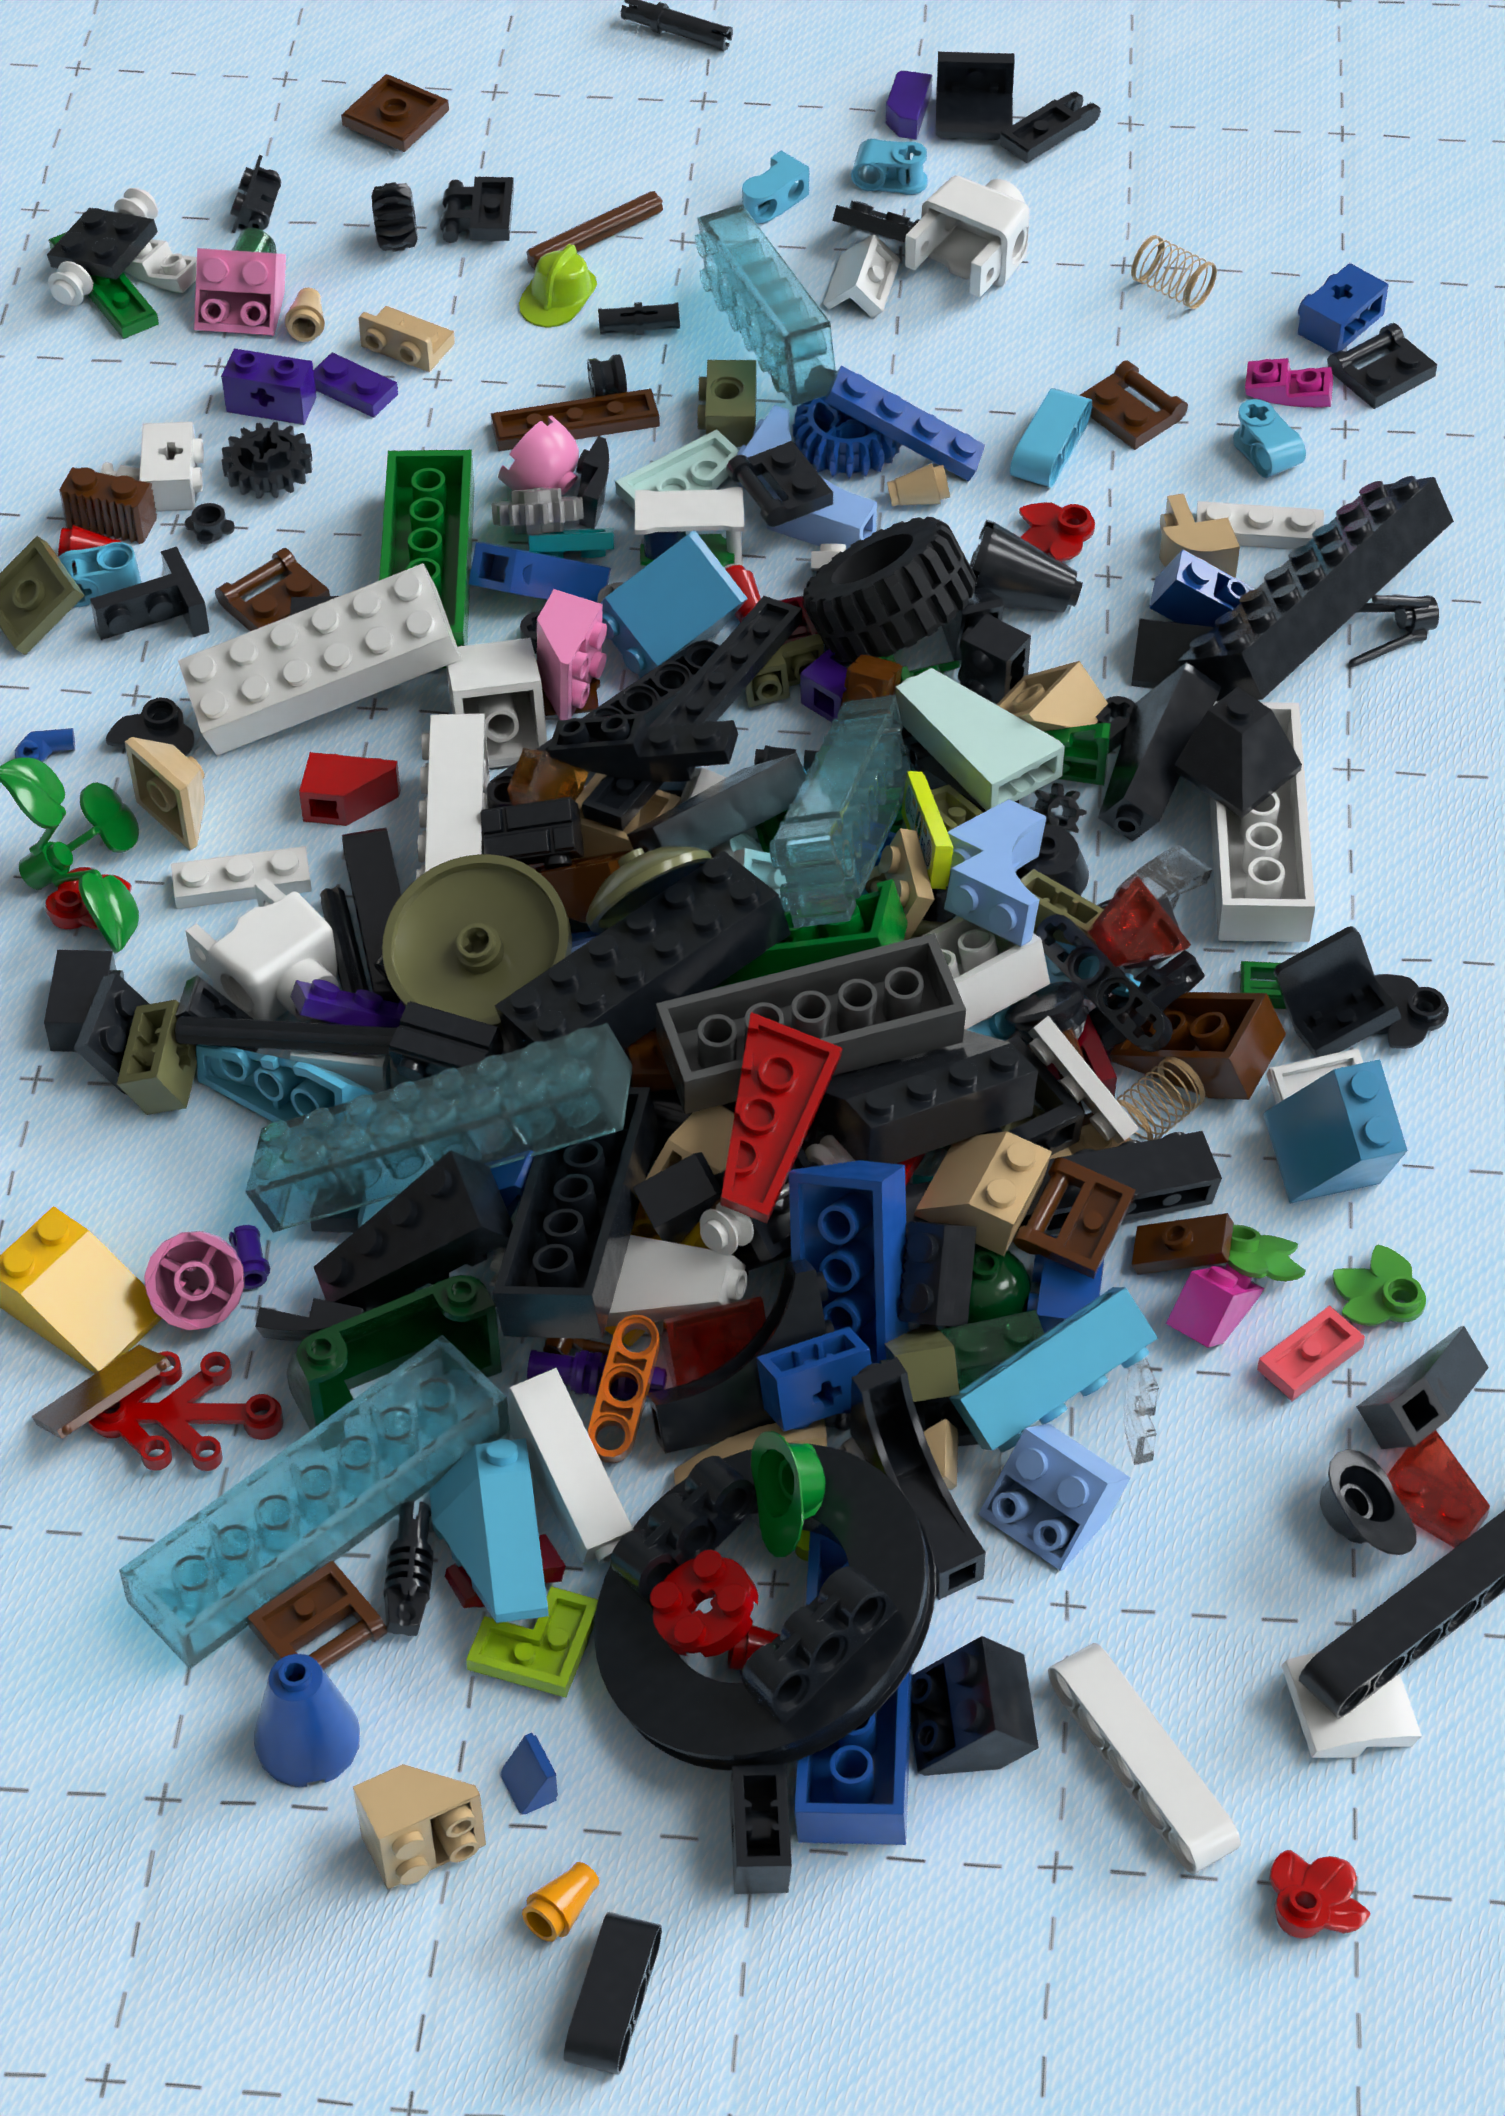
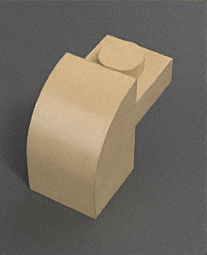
[1159,493,1240,577]

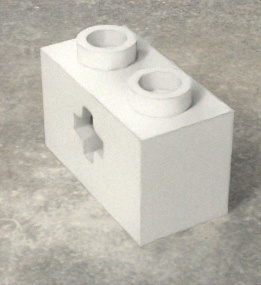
[139,421,204,511]

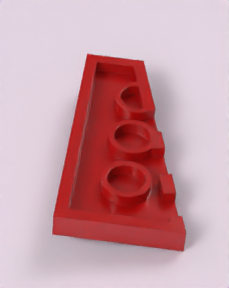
[720,1012,843,1223]

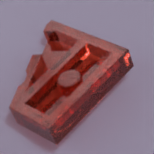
[1387,1430,1490,1548]

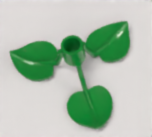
[0,757,139,954]

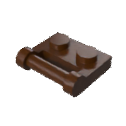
[1079,360,1188,450]
[215,548,330,631]
[1013,1157,1136,1279]
[247,1560,388,1670]

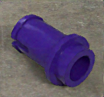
[228,1225,271,1289]

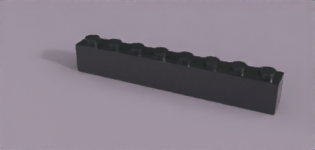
[905,1131,1222,1243]

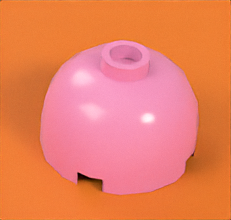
[498,416,579,495]
[144,1231,245,1330]

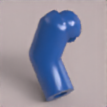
[14,728,75,762]

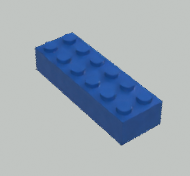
[794,1531,913,1845]

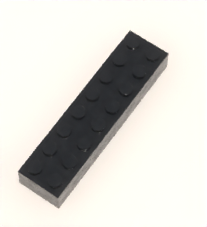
[1177,476,1454,701]

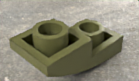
[745,634,825,708]

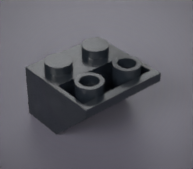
[911,1636,1039,1776]

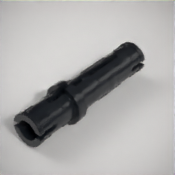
[621,0,733,51]

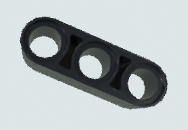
[564,1912,662,2075]

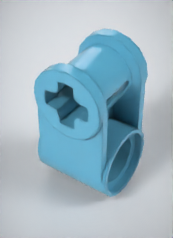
[851,139,928,195]
[1233,399,1306,478]
[58,542,142,607]

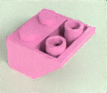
[194,248,286,335]
[537,589,607,720]

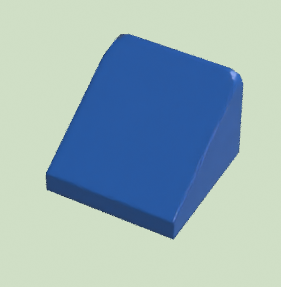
[501,1733,558,1815]

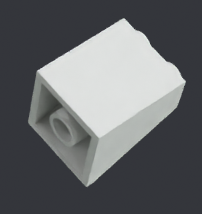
[446,638,547,768]

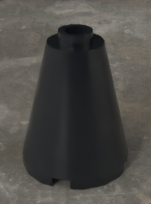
[969,519,1083,612]

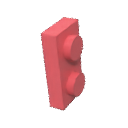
[1257,1305,1365,1401]

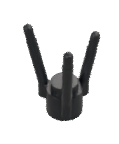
[1349,595,1439,667]

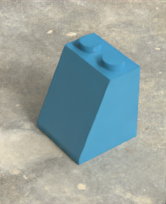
[600,530,748,678]
[1263,1059,1408,1204]

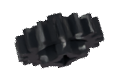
[221,422,313,499]

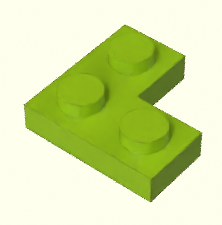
[466,1586,598,1698]

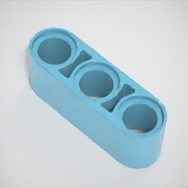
[1010,388,1092,488]

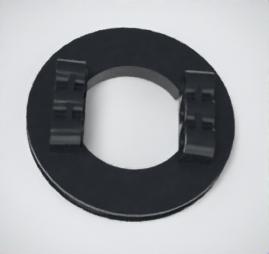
[594,1443,936,1771]

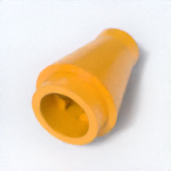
[522,1862,600,1942]

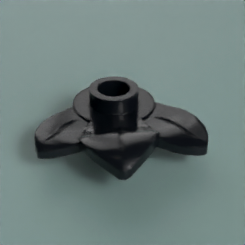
[106,697,195,756]
[1375,974,1449,1049]

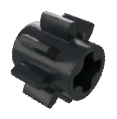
[1029,783,1087,833]

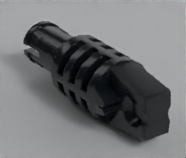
[383,1500,434,1636]

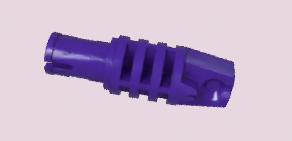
[527,1349,667,1401]

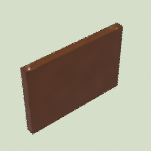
[31,1344,171,1439]

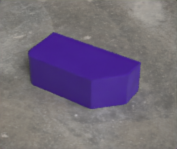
[885,70,933,140]

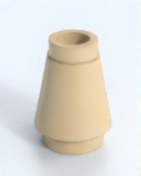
[284,288,325,342]
[887,463,950,506]

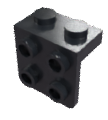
[935,52,1015,140]
[1274,926,1402,1058]

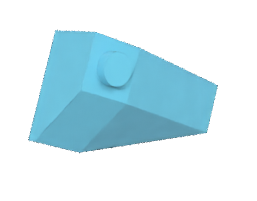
[429,1438,549,1623]

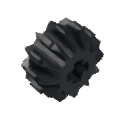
[371,182,418,252]

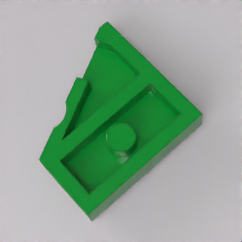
[1043,723,1111,786]

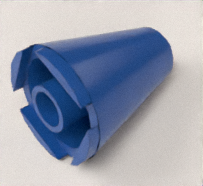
[254,1654,360,1787]

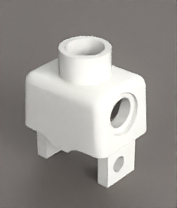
[905,175,1030,298]
[185,877,339,1021]

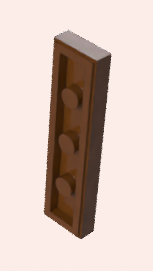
[490,389,660,451]

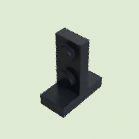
[90,546,210,640]

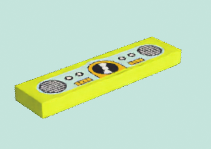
[901,771,954,889]

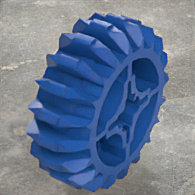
[792,383,902,479]

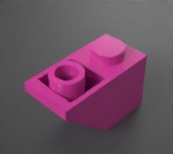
[1166,1263,1264,1348]

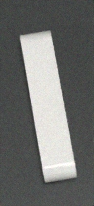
[1048,1643,1241,1874]

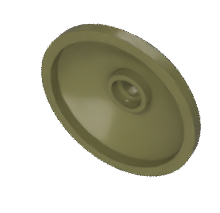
[586,846,712,933]

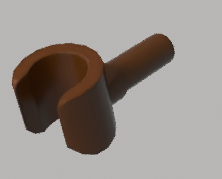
[543,1338,611,1355]

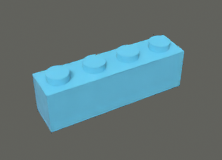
[949,1287,1158,1453]

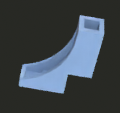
[737,405,877,550]
[944,799,1046,947]

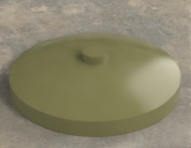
[382,854,572,1031]

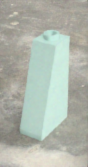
[895,668,1065,811]

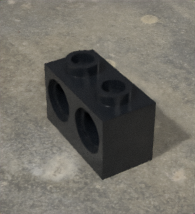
[958,614,1031,705]

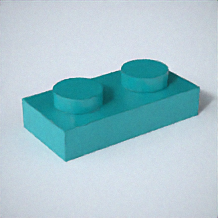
[529,528,614,558]

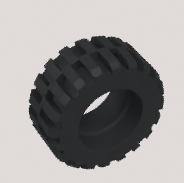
[802,517,976,664]

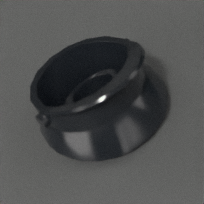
[1005,981,1089,1045]

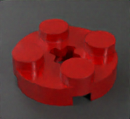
[650,1550,758,1658]

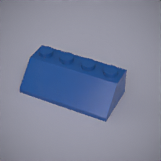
[789,1160,909,1364]

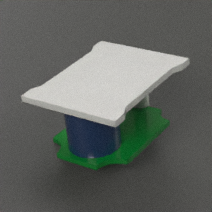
[635,487,744,567]

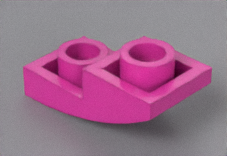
[1245,358,1333,407]

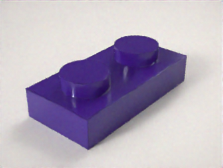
[313,352,398,418]

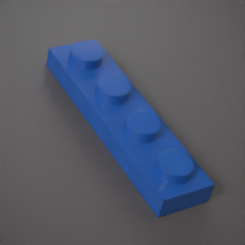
[824,365,985,481]

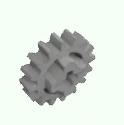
[492,487,584,535]

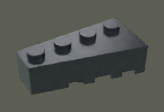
[314,1150,513,1312]

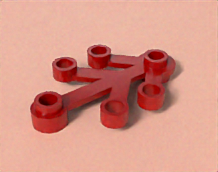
[88,1351,284,1471]

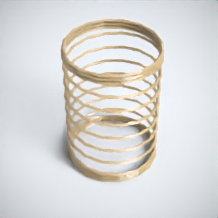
[1131,235,1217,309]
[1117,1057,1205,1142]

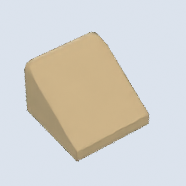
[923,1419,958,1490]

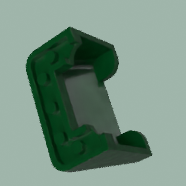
[286,1275,502,1448]

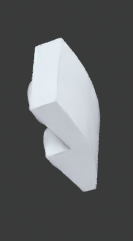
[124,239,197,293]

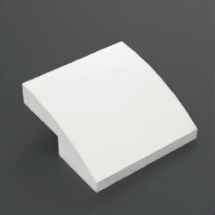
[1281,1651,1422,1758]

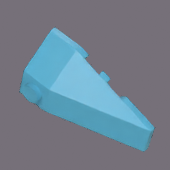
[196,1045,380,1160]

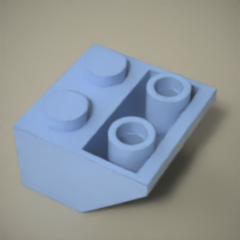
[978,1423,1130,1570]

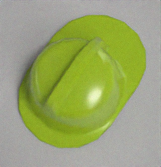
[519,244,597,328]

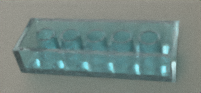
[695,204,836,406]

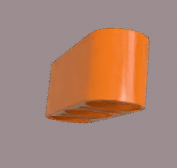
[588,1315,660,1463]

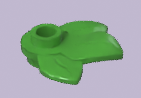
[1228,1225,1306,1282]
[1332,1244,1426,1326]

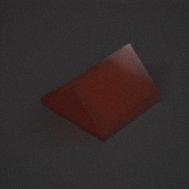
[661,1296,766,1387]

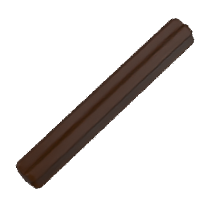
[526,191,663,270]

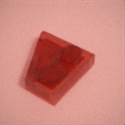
[1088,876,1191,967]

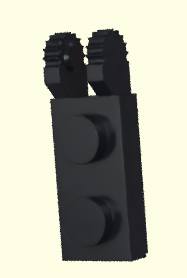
[1000,91,1101,163]

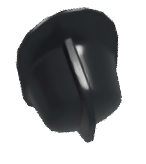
[1319,1449,1417,1555]

